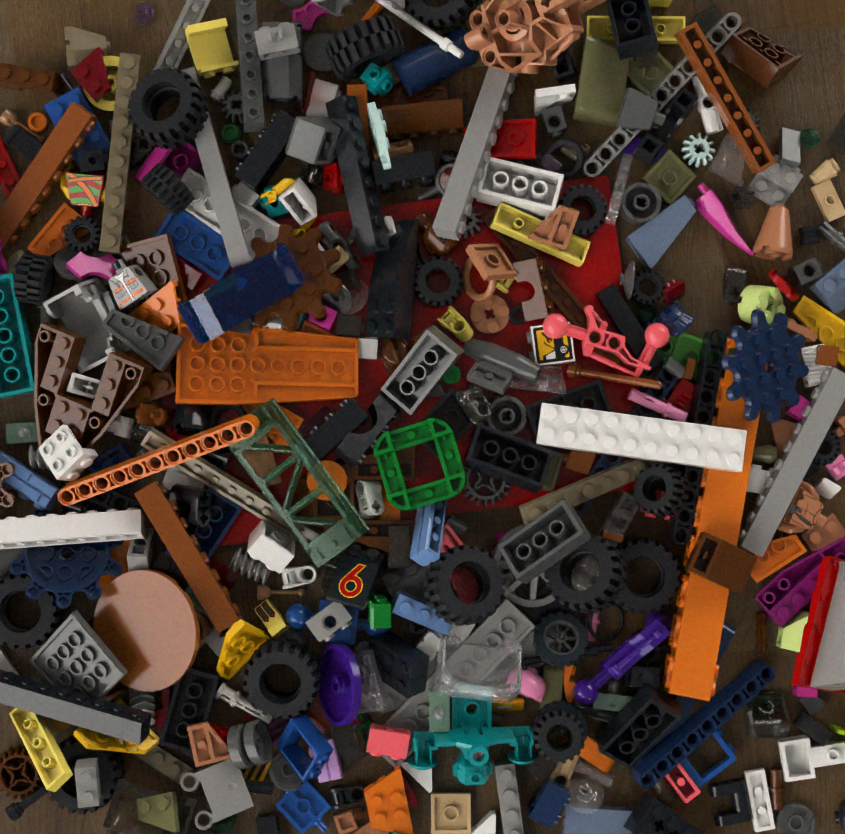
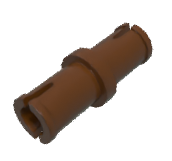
[768,767,785,810]

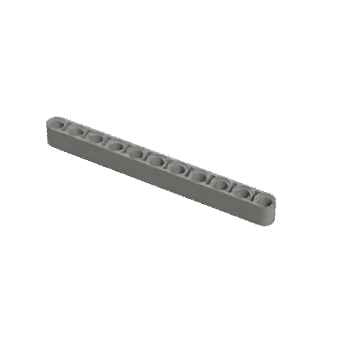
[581,12,741,178]
[181,66,252,268]

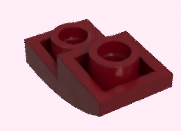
[176,254,204,291]
[662,279,685,307]
[153,686,173,730]
[389,766,418,807]

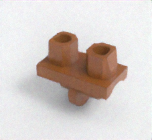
[135,403,174,428]

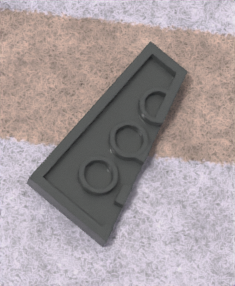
[101,309,186,372]

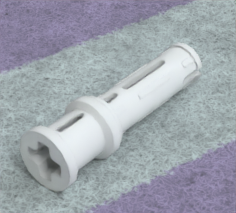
[215,682,273,724]

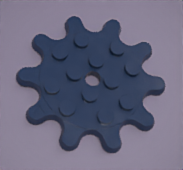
[721,309,809,423]
[9,508,124,609]

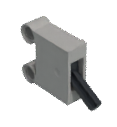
[180,759,274,830]

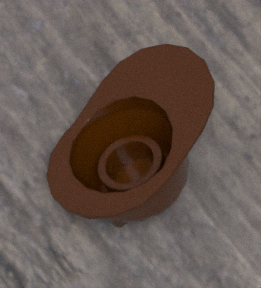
[379,340,411,376]

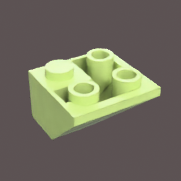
[776,610,809,652]

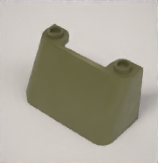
[571,35,633,127]

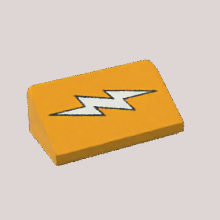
[492,695,524,712]

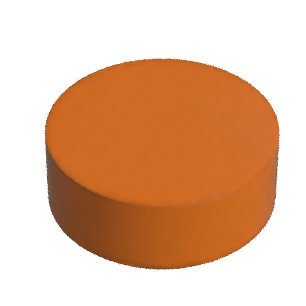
[28,112,49,133]

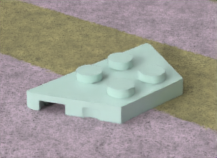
[367,102,392,170]

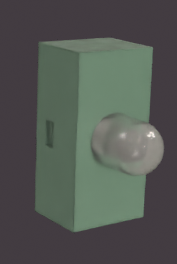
[5,422,38,444]
[590,679,634,711]
[429,688,450,732]

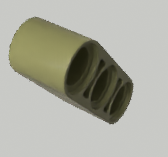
[538,663,564,711]

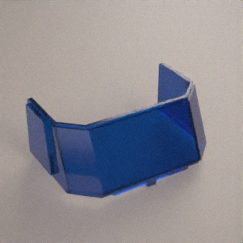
[177,242,308,344]

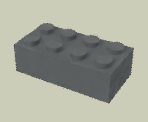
[380,325,464,415]
[498,500,592,584]

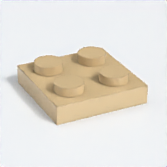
[431,792,471,834]

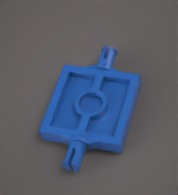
[275,780,331,834]

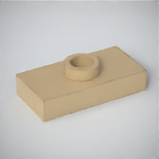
[810,179,845,223]

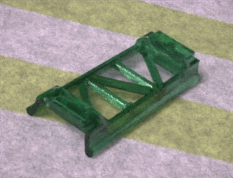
[227,398,370,568]

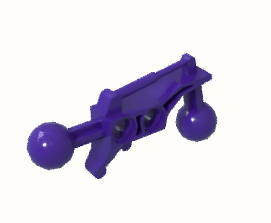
[573,610,671,705]

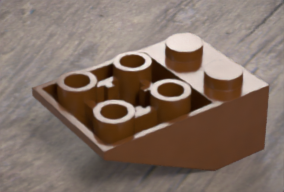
[684,532,758,595]

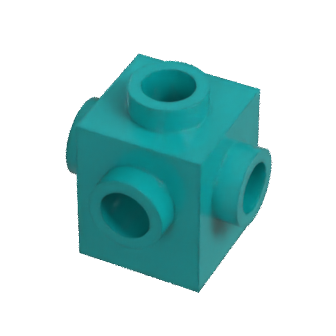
[360,62,396,97]
[259,185,289,219]

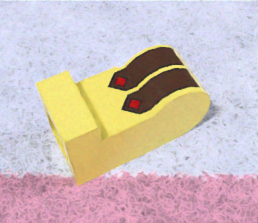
[254,599,291,638]

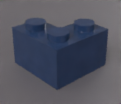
[527,777,571,829]

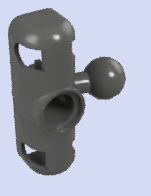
[317,221,361,276]

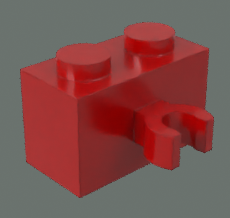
[662,378,694,421]

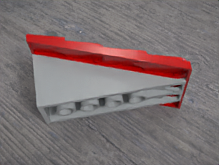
[792,556,845,694]

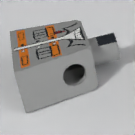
[108,259,158,310]

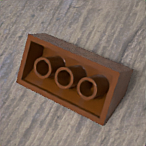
[382,98,464,142]

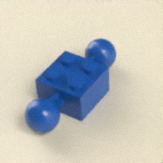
[286,598,390,645]

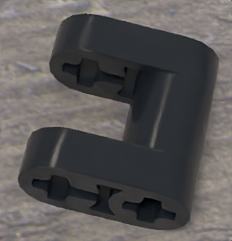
[170,484,211,527]
[707,778,753,827]

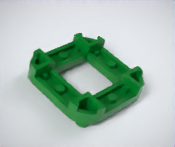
[374,418,466,511]

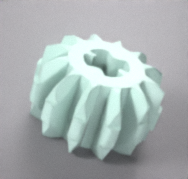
[681,133,715,168]

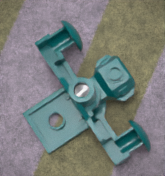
[408,687,537,785]

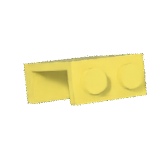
[185,18,239,78]

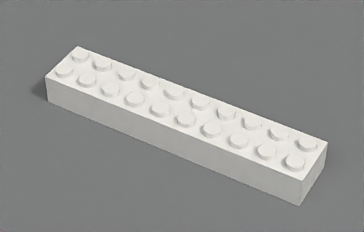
[536,403,747,472]

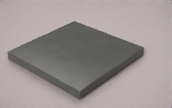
[30,610,128,698]

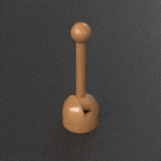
[0,108,45,143]
[257,584,305,600]

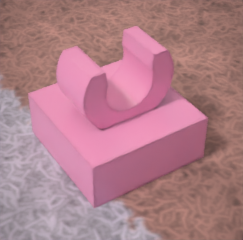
[824,454,845,481]

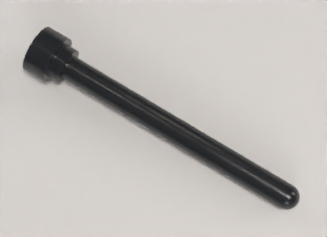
[5,755,91,821]

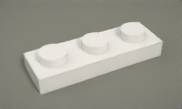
[743,768,775,832]

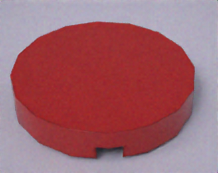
[768,268,800,302]

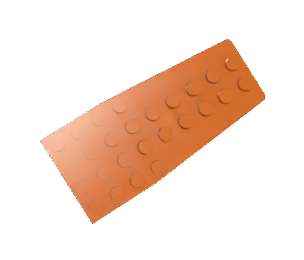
[175,323,359,405]

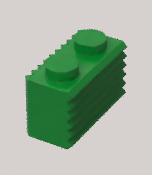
[368,594,392,629]

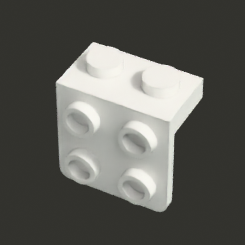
[39,425,99,481]

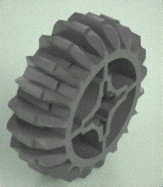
[464,467,512,506]

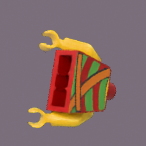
[60,163,107,217]

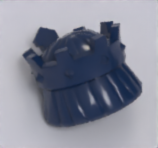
[644,300,695,336]

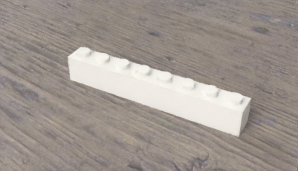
[0,507,145,550]

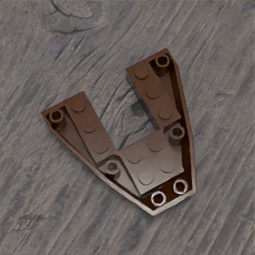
[34,323,155,449]
[295,446,415,561]

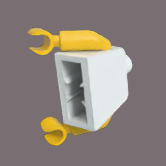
[260,178,317,238]

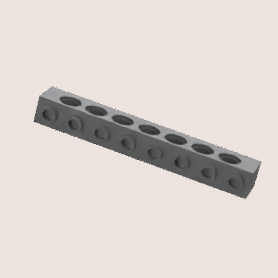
[235,0,264,132]

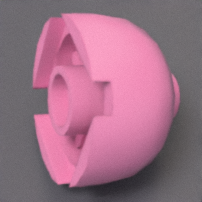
[504,666,546,703]

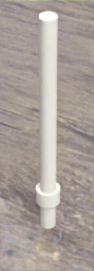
[375,0,464,59]

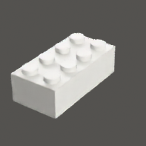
[476,157,564,218]

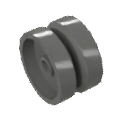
[227,719,273,769]

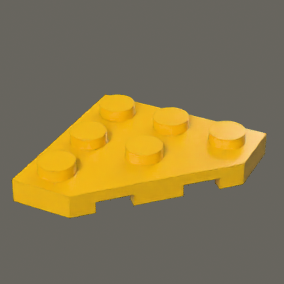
[216,619,272,680]
[73,699,160,754]

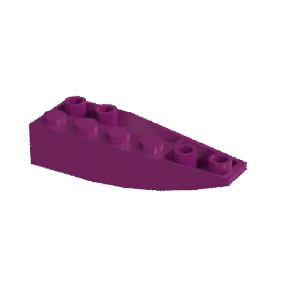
[754,536,845,627]

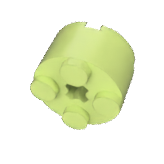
[738,285,786,324]

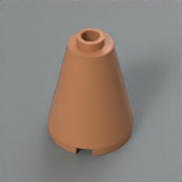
[752,204,793,261]

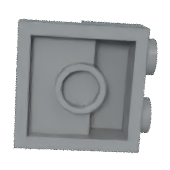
[746,154,803,207]

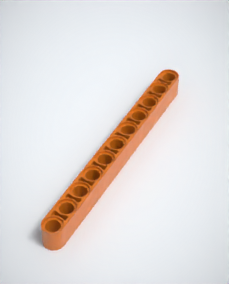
[58,414,260,506]

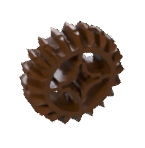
[0,745,44,800]

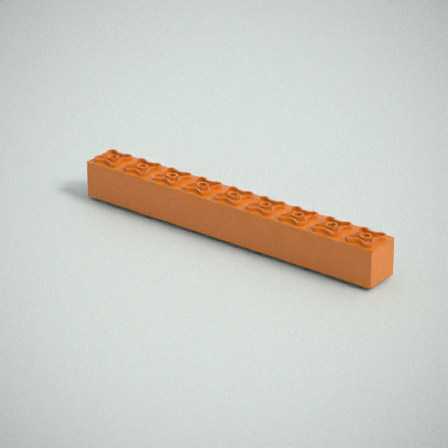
[661,335,769,701]

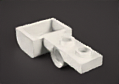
[778,735,845,782]

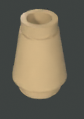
[809,158,841,185]

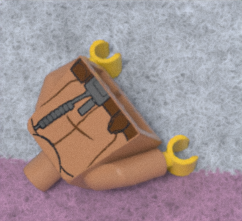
[777,480,827,534]

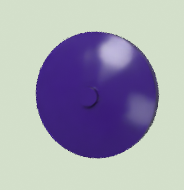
[318,643,362,726]

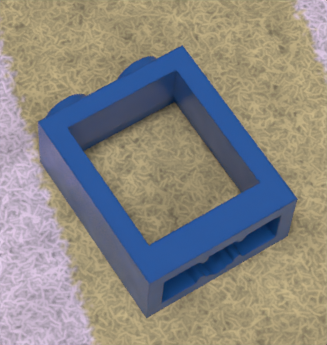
[276,714,334,781]
[673,729,737,788]

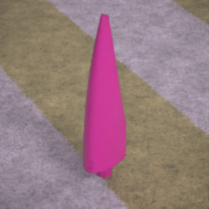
[694,182,754,256]

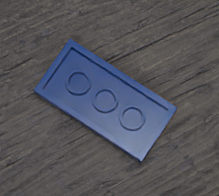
[44,87,111,171]
[154,211,231,282]

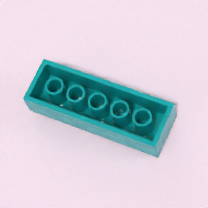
[0,273,35,399]

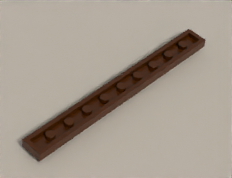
[482,207,621,370]

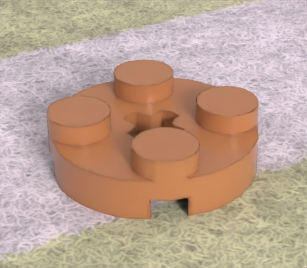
[470,295,509,334]

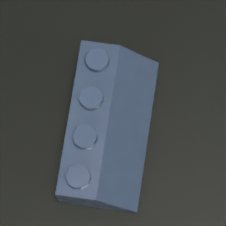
[808,257,845,315]

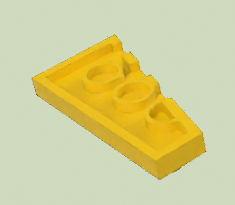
[791,295,845,369]

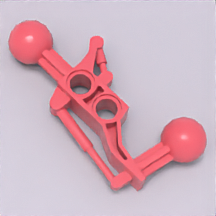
[543,305,670,378]

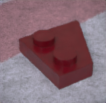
[70,47,112,103]

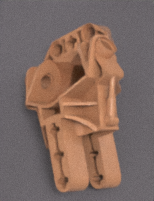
[464,0,607,74]

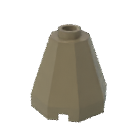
[64,26,111,71]

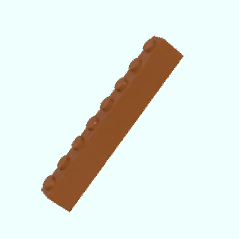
[674,21,776,174]
[0,102,98,247]
[134,480,241,633]

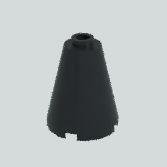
[170,404,210,436]

